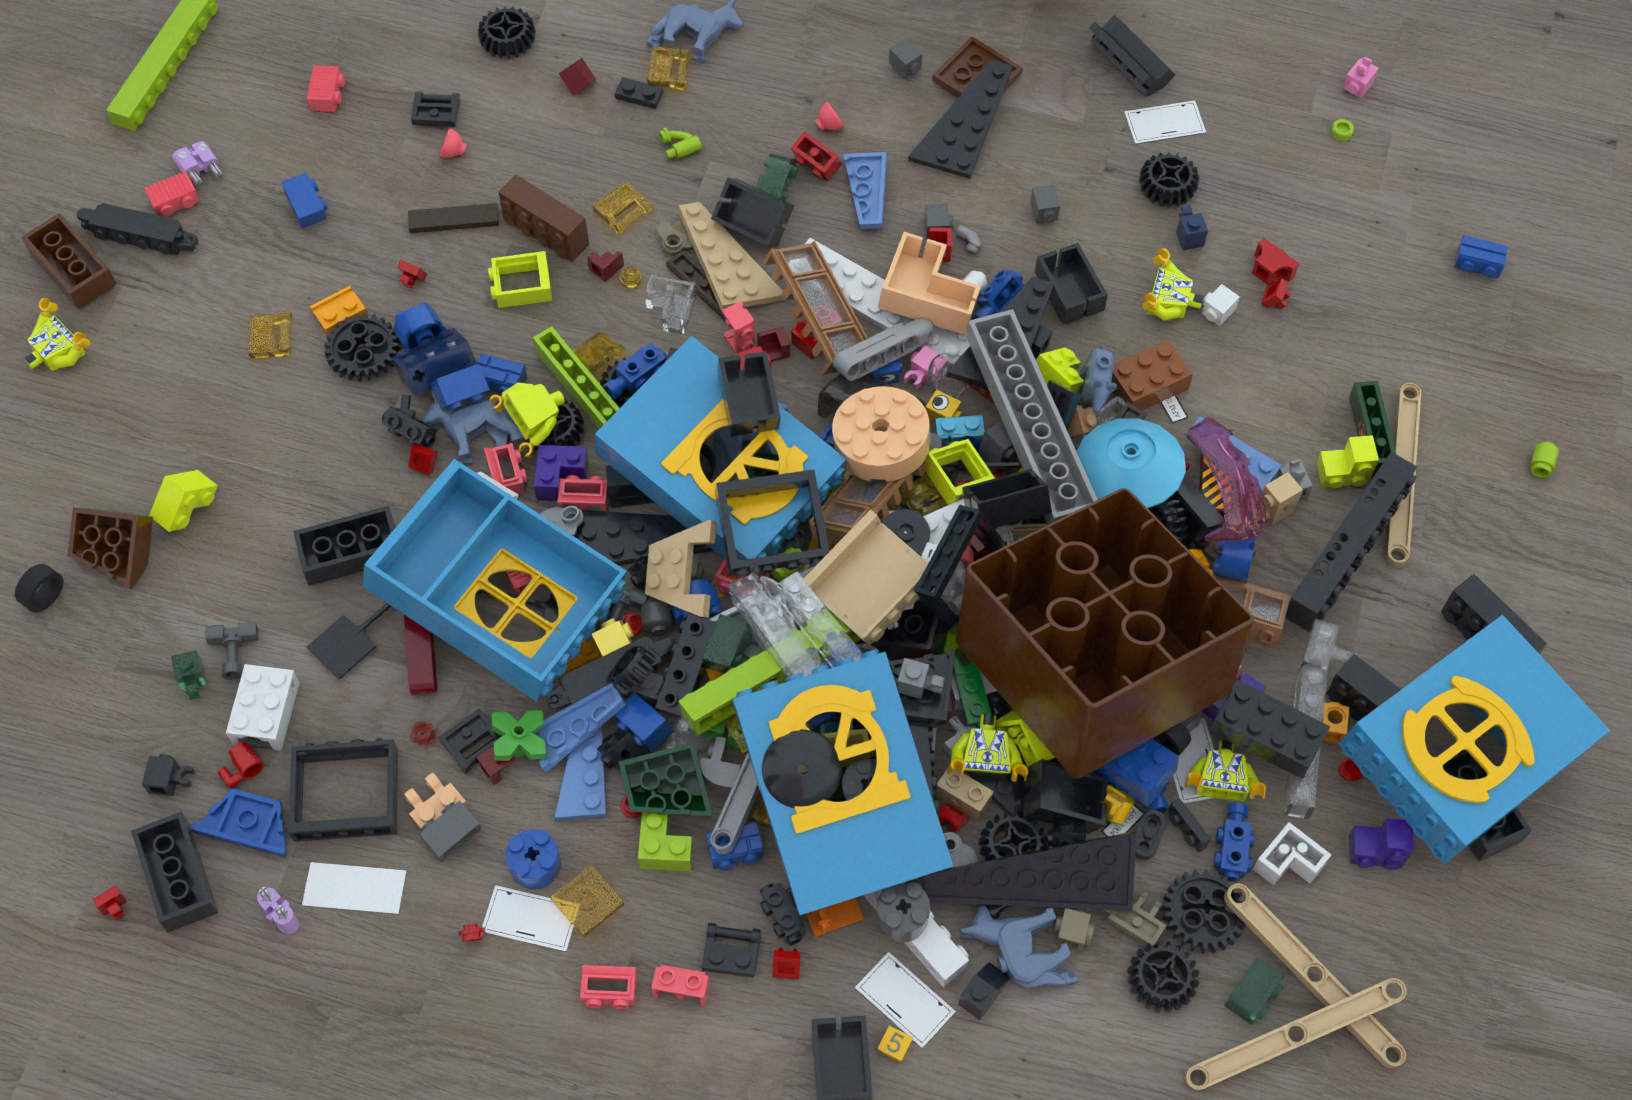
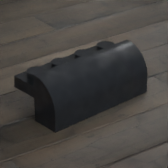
[1089,15,1176,96]

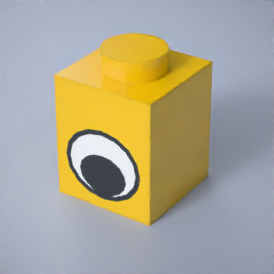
[925,390,963,424]

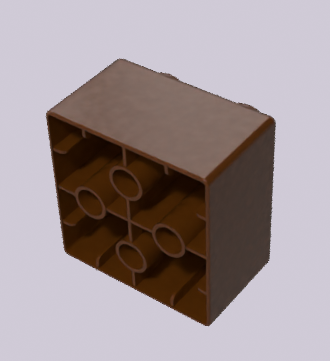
[956,488,1254,779]

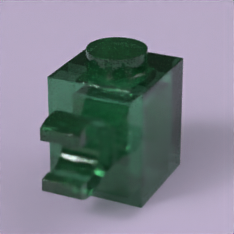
[171,650,207,700]

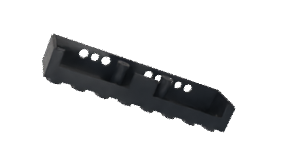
[1285,453,1417,633]

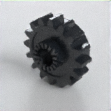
[611,643,658,695]

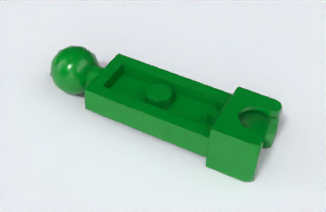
[953,657,992,729]

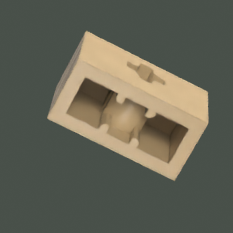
[1257,472,1303,526]
[936,765,994,823]

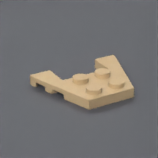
[645,520,717,618]

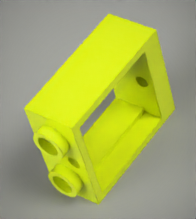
[488,251,553,308]
[924,439,995,505]

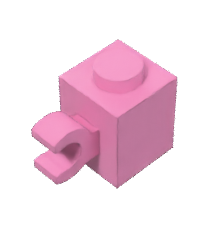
[1343,57,1379,98]
[904,345,947,390]

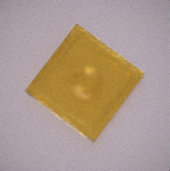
[550,865,624,938]

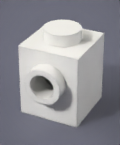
[1202,284,1240,326]

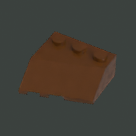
[68,507,153,589]

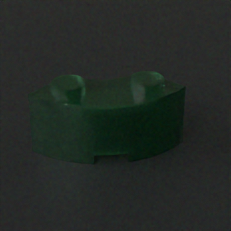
[756,153,798,201]

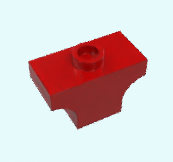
[1252,238,1299,285]

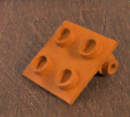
[806,898,864,937]

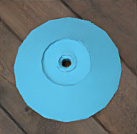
[1077,418,1186,508]

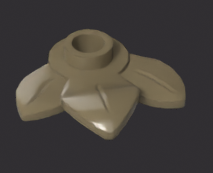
[657,220,693,254]

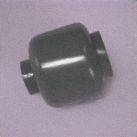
[640,598,673,636]

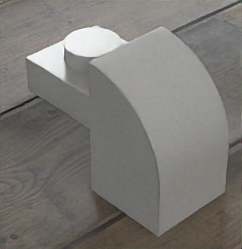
[700,736,741,796]

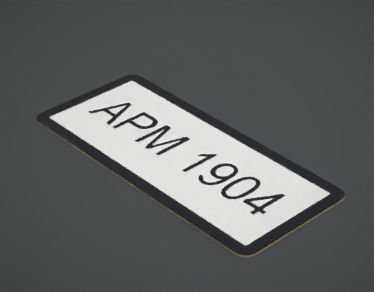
[1160,395,1188,423]
[1101,804,1144,837]

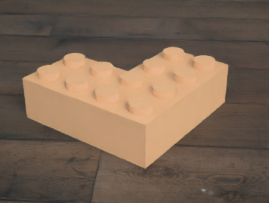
[877,232,981,335]

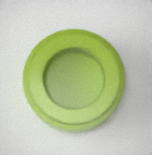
[1331,119,1354,141]

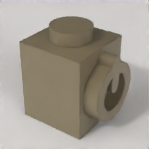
[1054,908,1095,952]

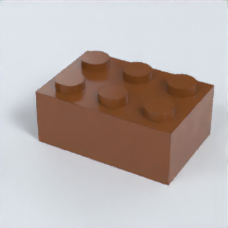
[1111,340,1193,410]

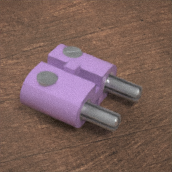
[172,141,222,185]
[257,887,299,935]

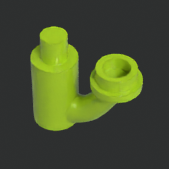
[659,127,702,159]

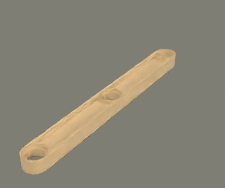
[1385,383,1421,568]
[1224,883,1406,1069]
[1185,978,1407,1091]

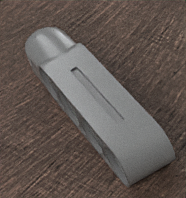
[833,318,934,381]

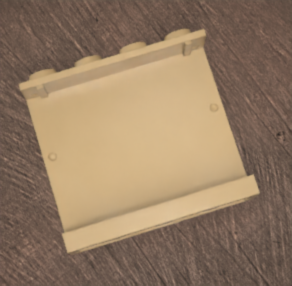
[801,509,928,646]

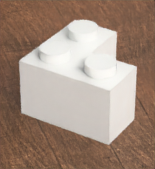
[1253,822,1331,886]

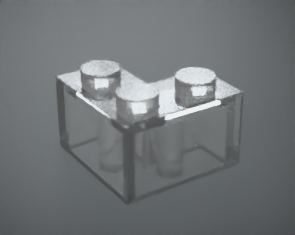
[645,274,696,335]

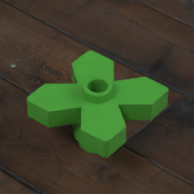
[491,710,546,761]

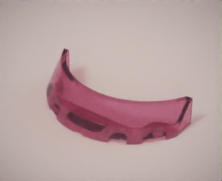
[1188,417,1266,542]

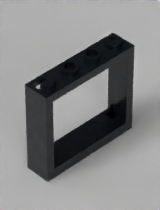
[715,470,829,577]
[914,505,1007,635]
[289,738,398,842]

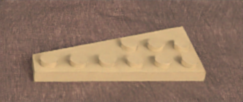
[678,202,784,311]

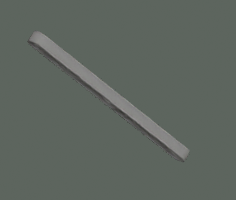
[710,669,811,855]

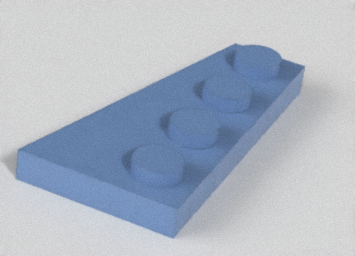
[843,152,887,230]
[1186,416,1282,503]
[535,682,626,773]
[554,726,607,821]

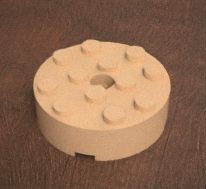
[832,386,930,482]

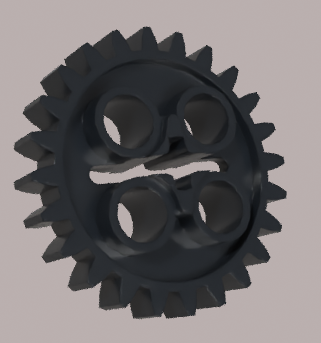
[324,313,401,382]
[1161,869,1246,954]

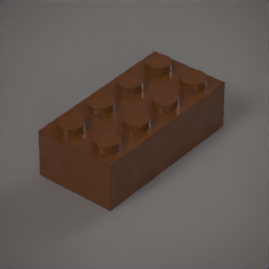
[498,175,589,262]
[21,213,117,309]

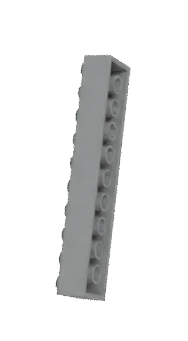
[966,309,1098,525]

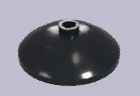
[762,729,842,808]

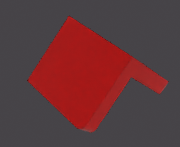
[928,227,952,262]

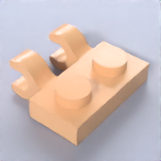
[404,772,467,831]

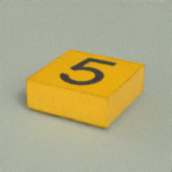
[877,1026,913,1063]

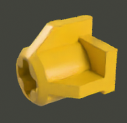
[1100,785,1135,824]

